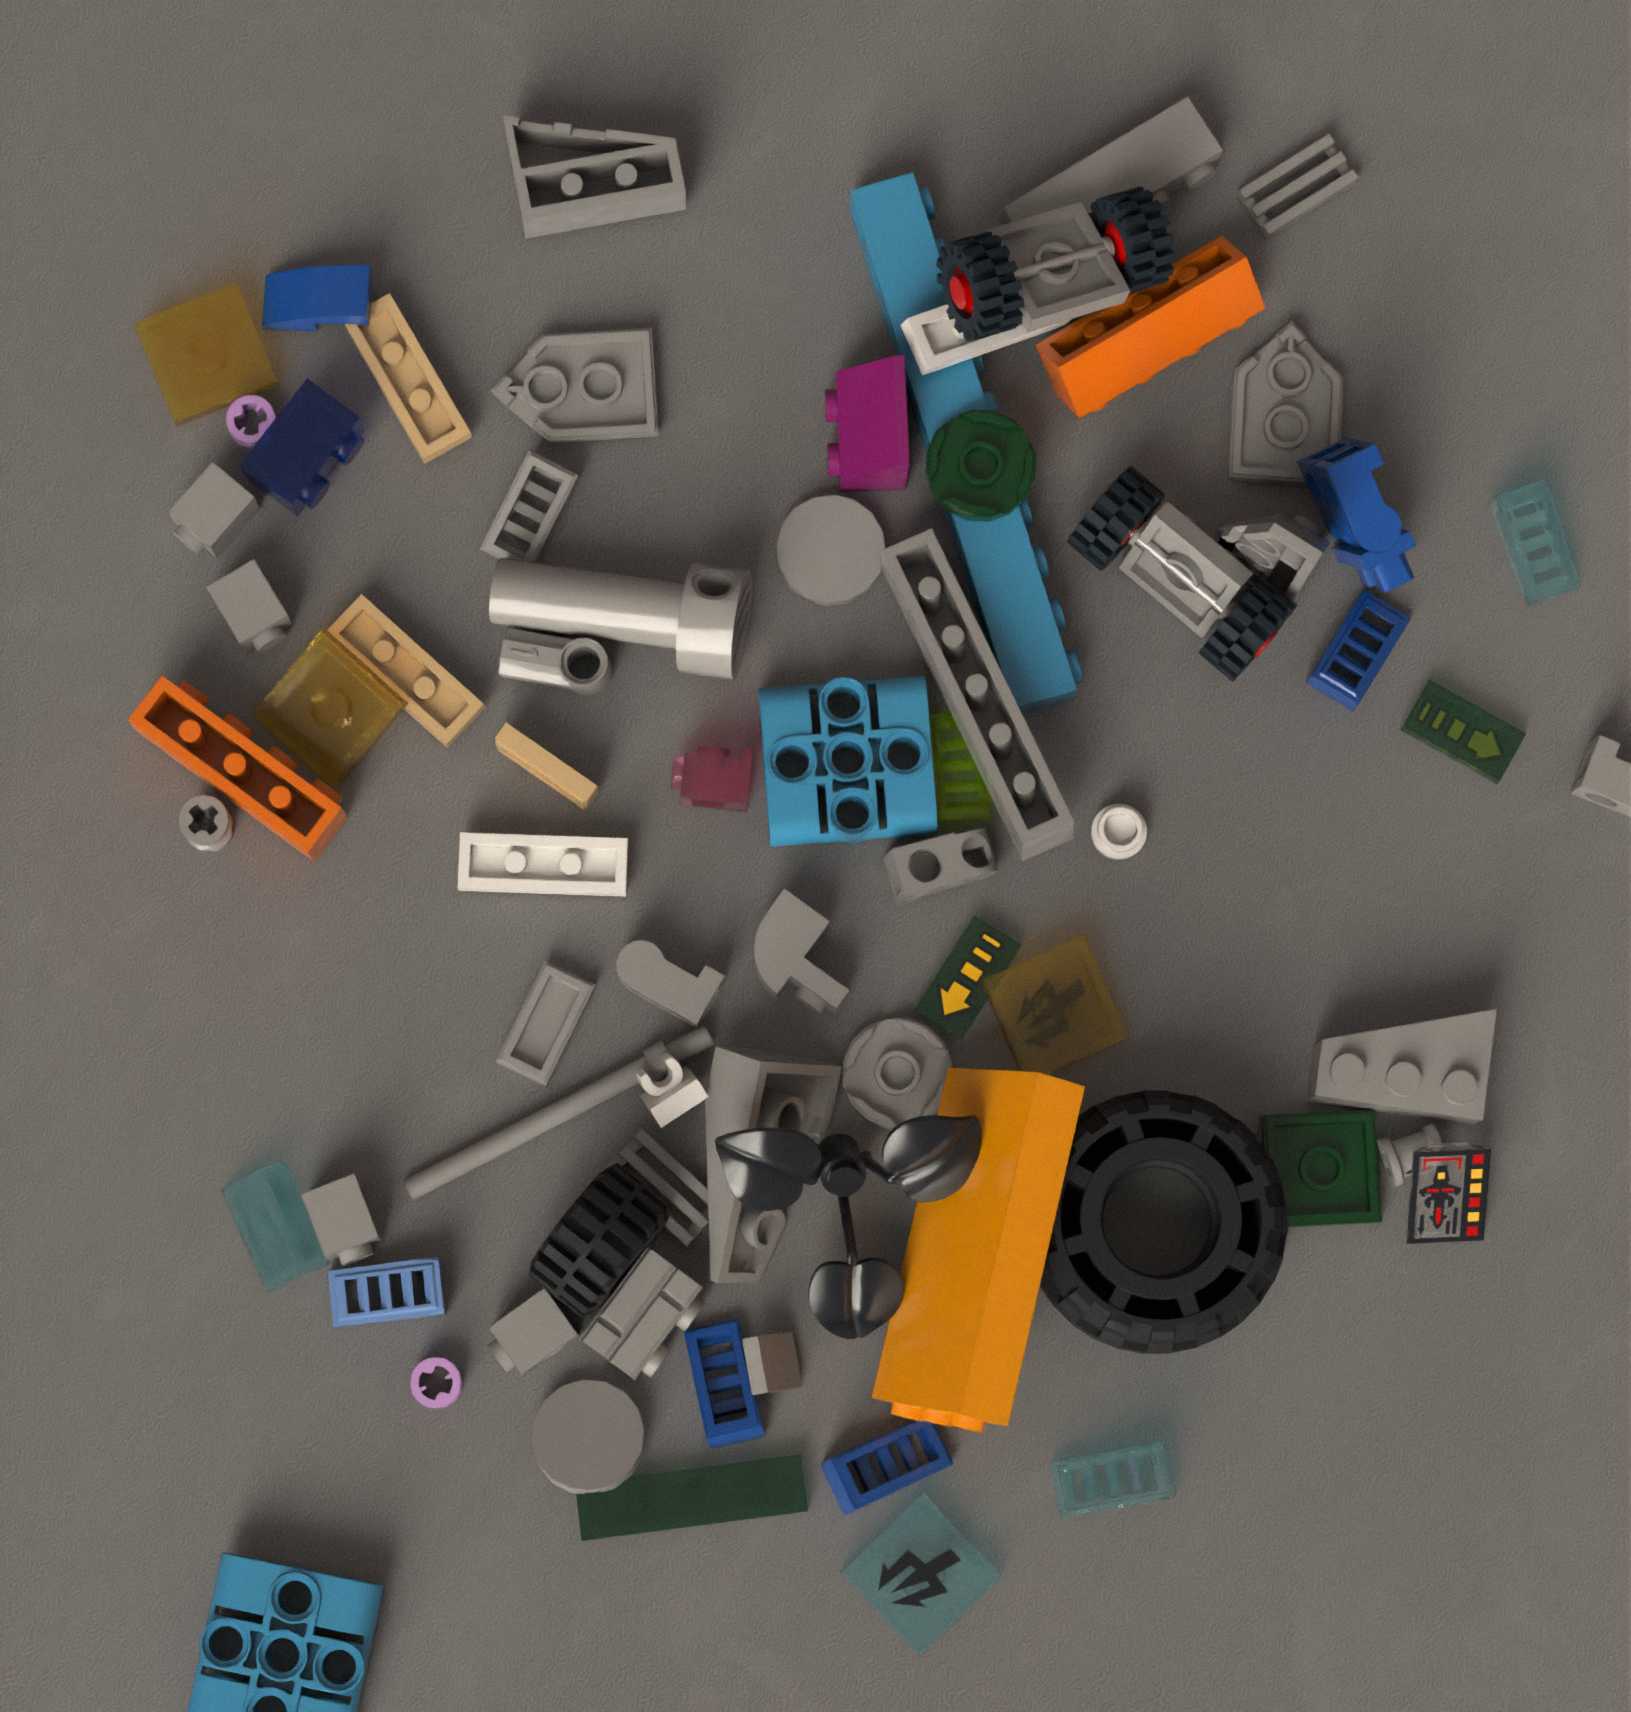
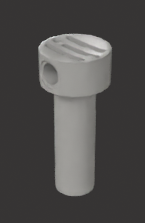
[489,558,753,680]

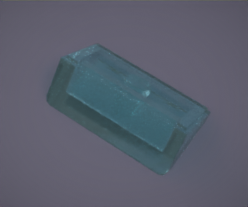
[221,1162,329,1293]

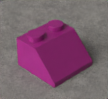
[825,355,910,492]

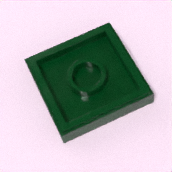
[1260,1110,1382,1227]

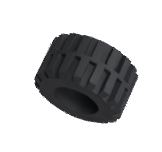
[529,1163,672,1318]

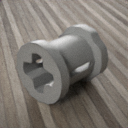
[178,795,234,852]
[1377,1123,1448,1187]

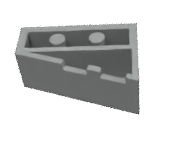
[502,115,686,239]
[1306,1009,1497,1126]

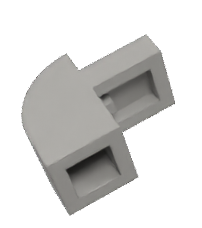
[754,889,850,1014]

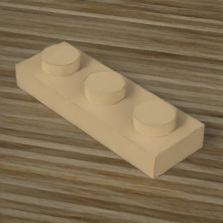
[343,293,472,464]
[324,594,485,748]

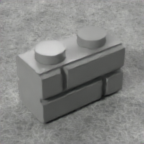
[580,1247,705,1381]

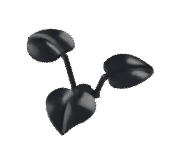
[715,1115,981,1339]

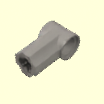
[499,628,613,696]

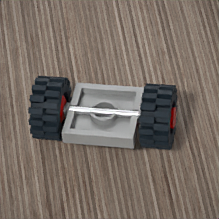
[936,186,1176,341]
[1067,466,1298,682]

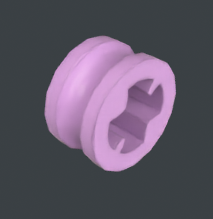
[226,395,278,449]
[410,1357,463,1409]

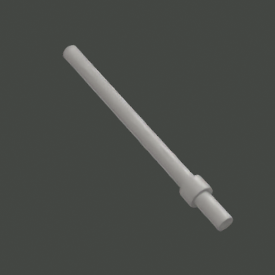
[403,1025,714,1200]

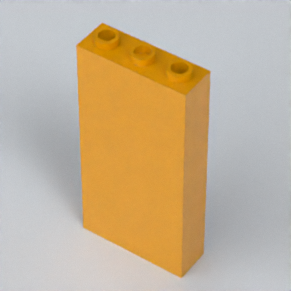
[872,1067,1085,1433]

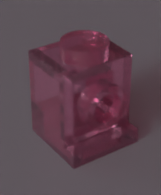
[670,746,753,812]

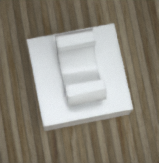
[636,1052,709,1128]

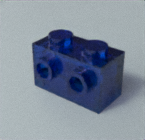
[239,378,365,517]

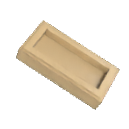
[495,722,599,810]

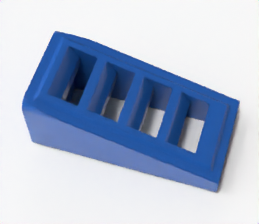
[1306,589,1411,712]
[684,1318,765,1448]
[822,1420,954,1515]

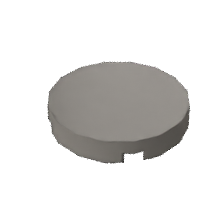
[776,495,885,606]
[842,1018,952,1130]
[531,1379,645,1494]

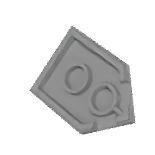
[1228,321,1344,487]
[490,328,659,443]

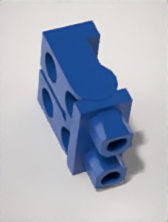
[1297,438,1416,592]

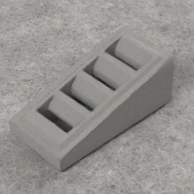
[480,450,582,562]

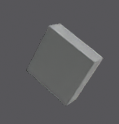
[742,1331,803,1395]

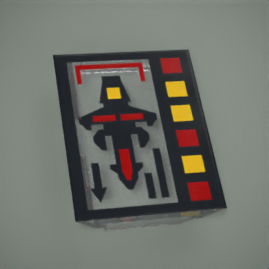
[1406,1142,1491,1244]

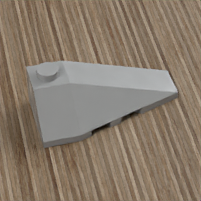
[1205,513,1330,601]
[705,1046,842,1284]

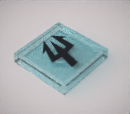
[841,1493,1002,1656]

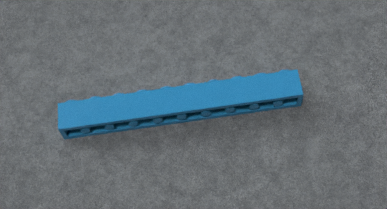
[849,172,1082,715]

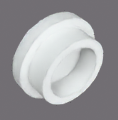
[1091,804,1147,860]

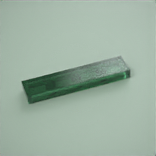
[576,1454,808,1541]

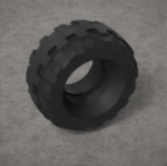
[1040,1090,1288,1354]

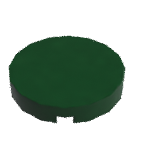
[925,410,1036,522]

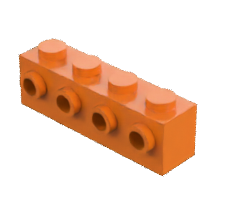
[1035,235,1266,419]
[128,676,348,862]

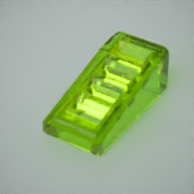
[929,713,992,826]

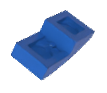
[262,265,373,332]

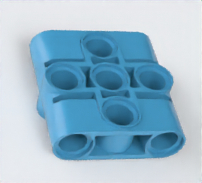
[758,676,938,847]
[187,1552,385,1712]

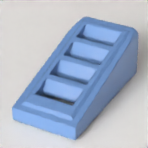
[328,1257,447,1328]

